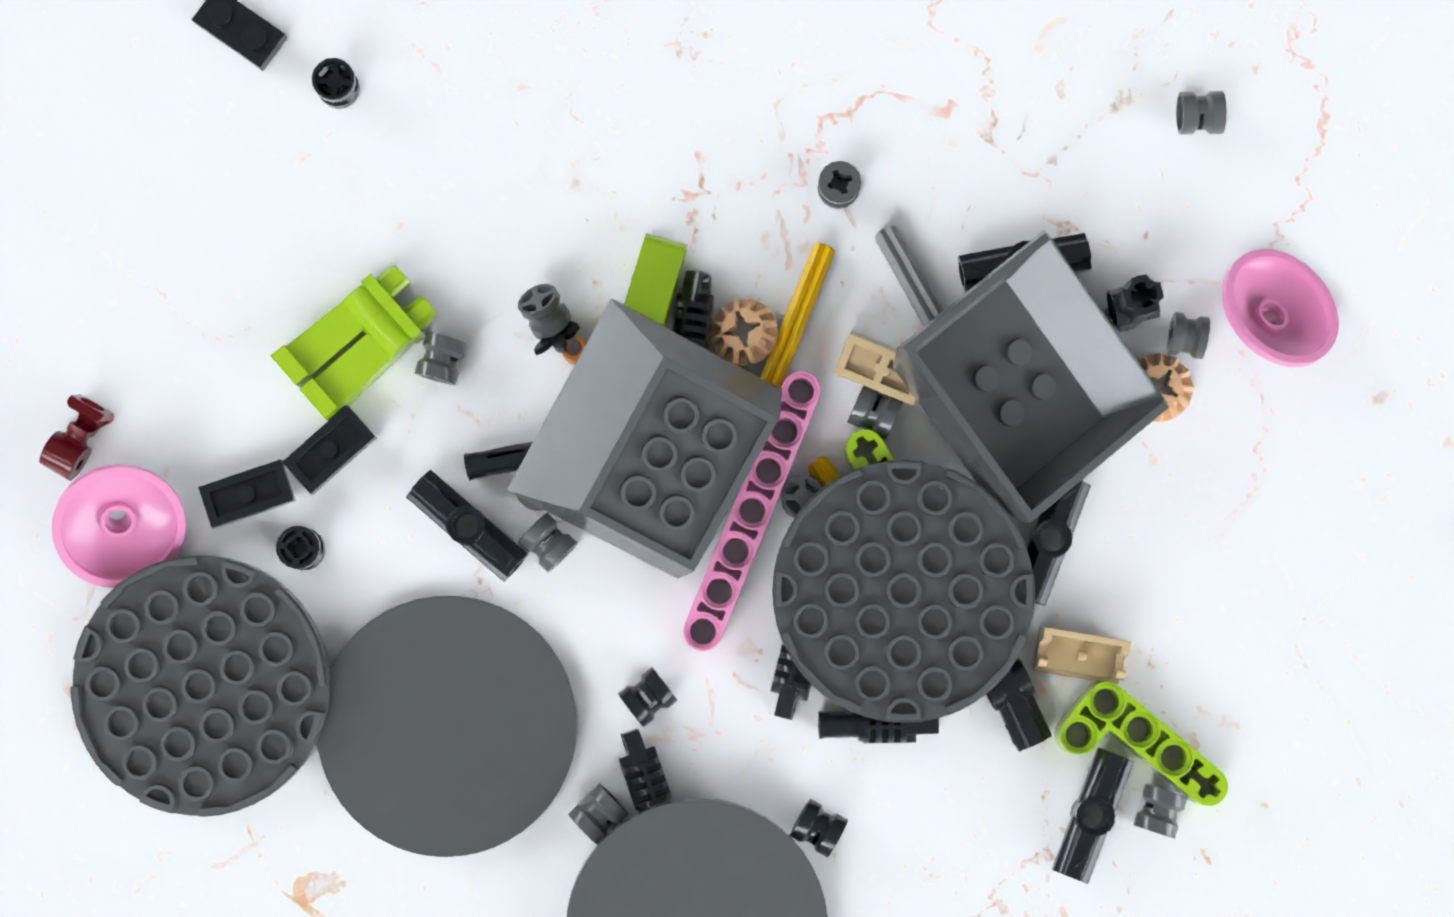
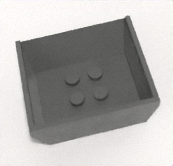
[893,229,1169,523]
[507,299,782,579]

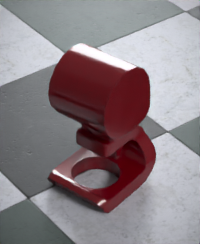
[39,394,114,481]

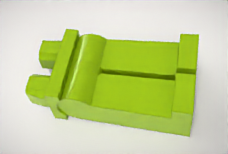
[270,265,438,421]

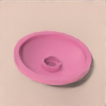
[1222,249,1339,367]
[52,464,186,588]

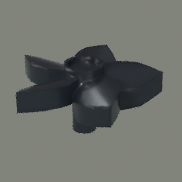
[531,321,580,356]

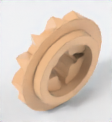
[710,298,778,366]
[1138,353,1195,422]

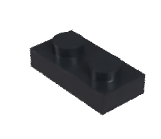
[191,0,287,71]
[282,405,377,495]
[198,459,296,529]

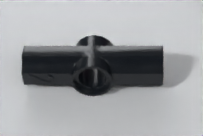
[958,233,1092,293]
[1104,274,1164,332]
[406,469,529,582]
[1027,480,1091,606]
[986,658,1052,752]
[1051,747,1134,884]

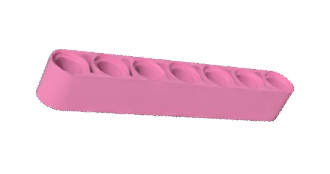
[683,371,821,651]

